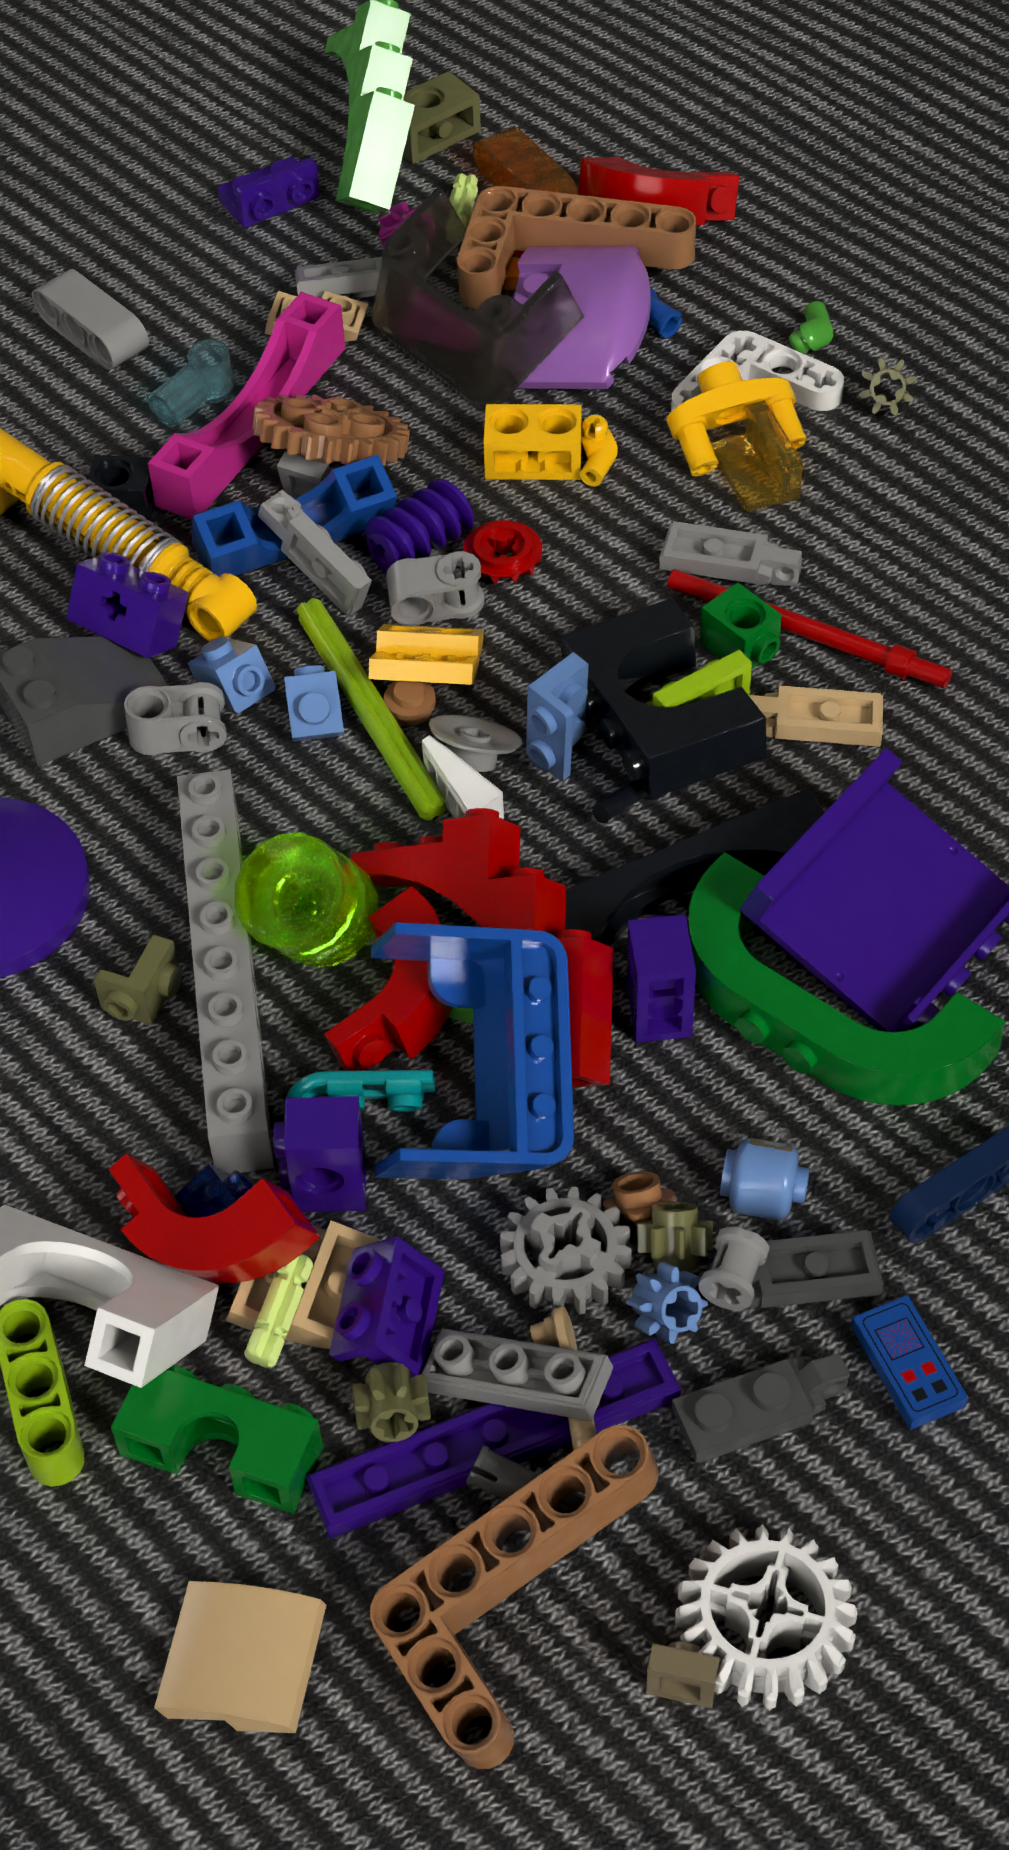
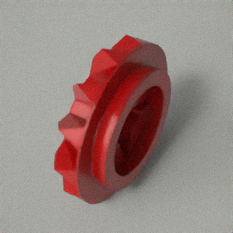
[463,520,542,584]

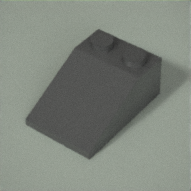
[0,636,168,766]

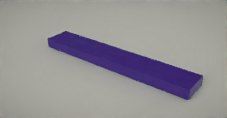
[305,1338,681,1540]

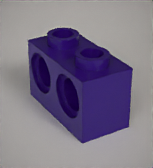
[627,915,696,1043]

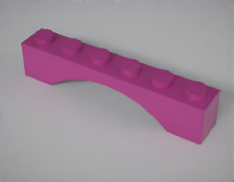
[148,291,345,521]

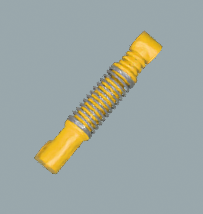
[0,428,257,641]

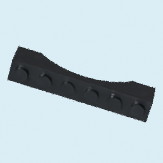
[565,788,825,947]

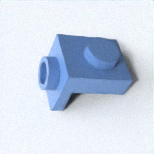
[187,637,275,713]
[284,665,344,742]

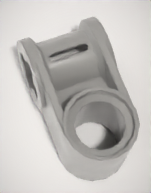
[386,551,485,626]
[124,682,227,755]

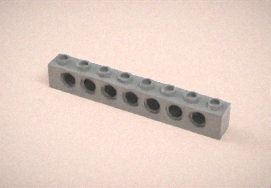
[177,769,275,1176]

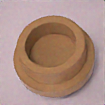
[384,681,436,726]

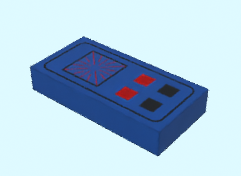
[851,1295,968,1430]

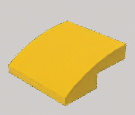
[369,624,484,685]

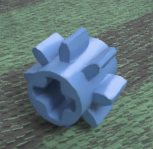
[626,1262,708,1344]

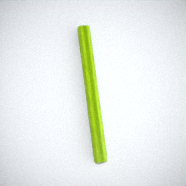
[297,598,446,821]

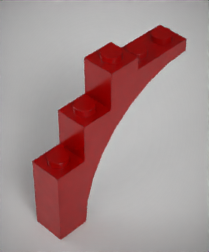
[350,808,614,1088]

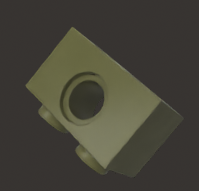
[403,71,481,164]

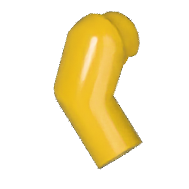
[580,415,618,487]

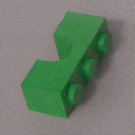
[111,1365,323,1514]

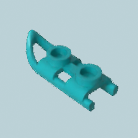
[283,1070,435,1117]

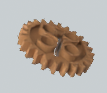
[252,394,410,466]

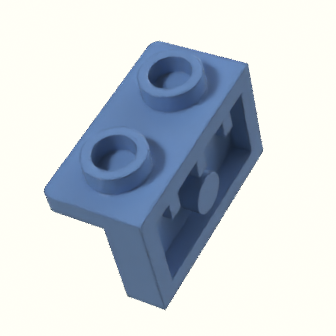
[526,652,589,781]

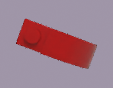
[578,157,740,225]
[324,886,452,1071]
[109,1153,321,1283]

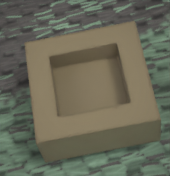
[646,1642,720,1708]

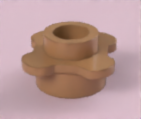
[603,1171,675,1223]

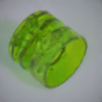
[234,832,378,968]

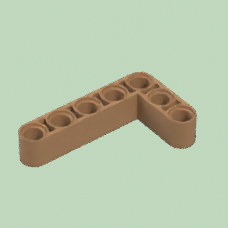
[457,186,696,309]
[370,1424,659,1769]

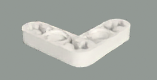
[671,331,844,412]

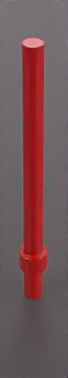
[667,569,952,689]

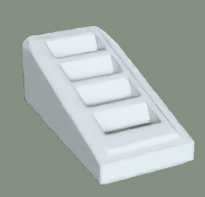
[422,735,504,819]

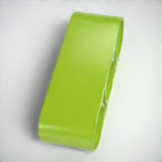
[0,1299,84,1487]

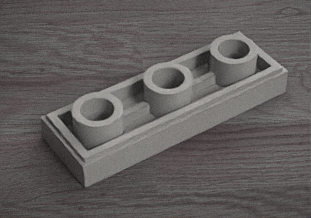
[421,1328,614,1421]

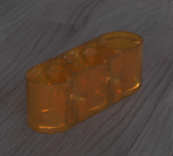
[473,126,578,195]

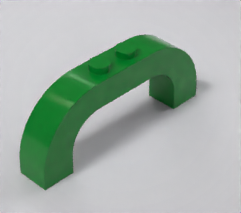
[688,852,1006,1105]

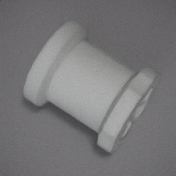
[698,1226,770,1310]

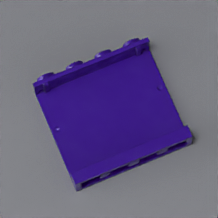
[739,748,1009,1032]

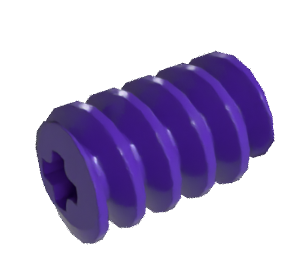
[365,478,474,575]

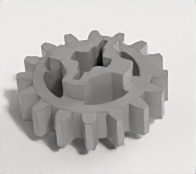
[500,1187,632,1315]

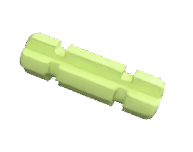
[442,173,478,242]
[244,1254,313,1368]

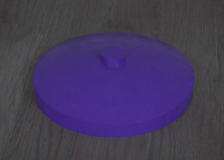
[0,797,90,978]

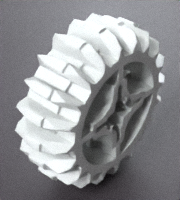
[675,1524,857,1711]

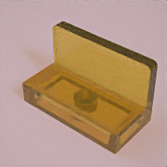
[711,400,803,512]

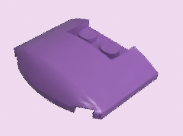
[497,246,651,389]

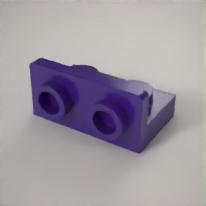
[217,156,320,228]
[329,1236,445,1377]

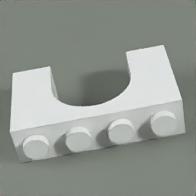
[0,1205,219,1388]

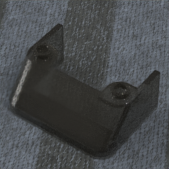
[372,187,584,410]

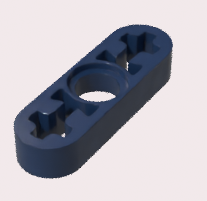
[889,1126,1009,1244]

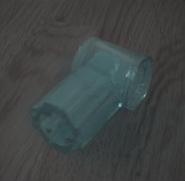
[147,339,235,429]

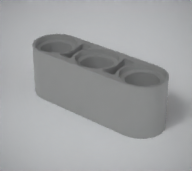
[32,269,149,370]

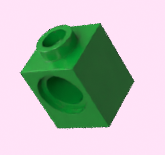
[700,582,782,669]

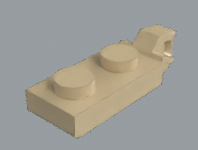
[749,686,883,747]

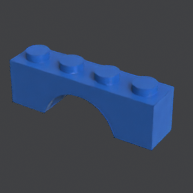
[192,455,397,576]

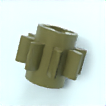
[859,357,917,416]
[637,1202,713,1272]
[352,1362,431,1442]

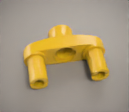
[666,361,807,476]

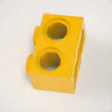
[483,404,582,480]

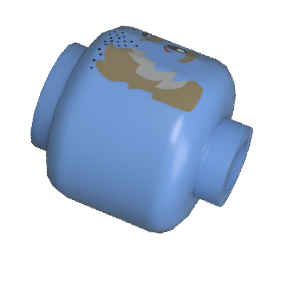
[720,1138,810,1220]

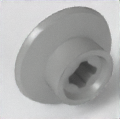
[429,715,522,772]

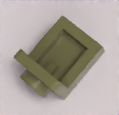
[94,935,183,1025]

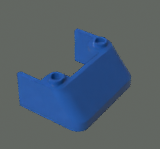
[371,922,574,1180]

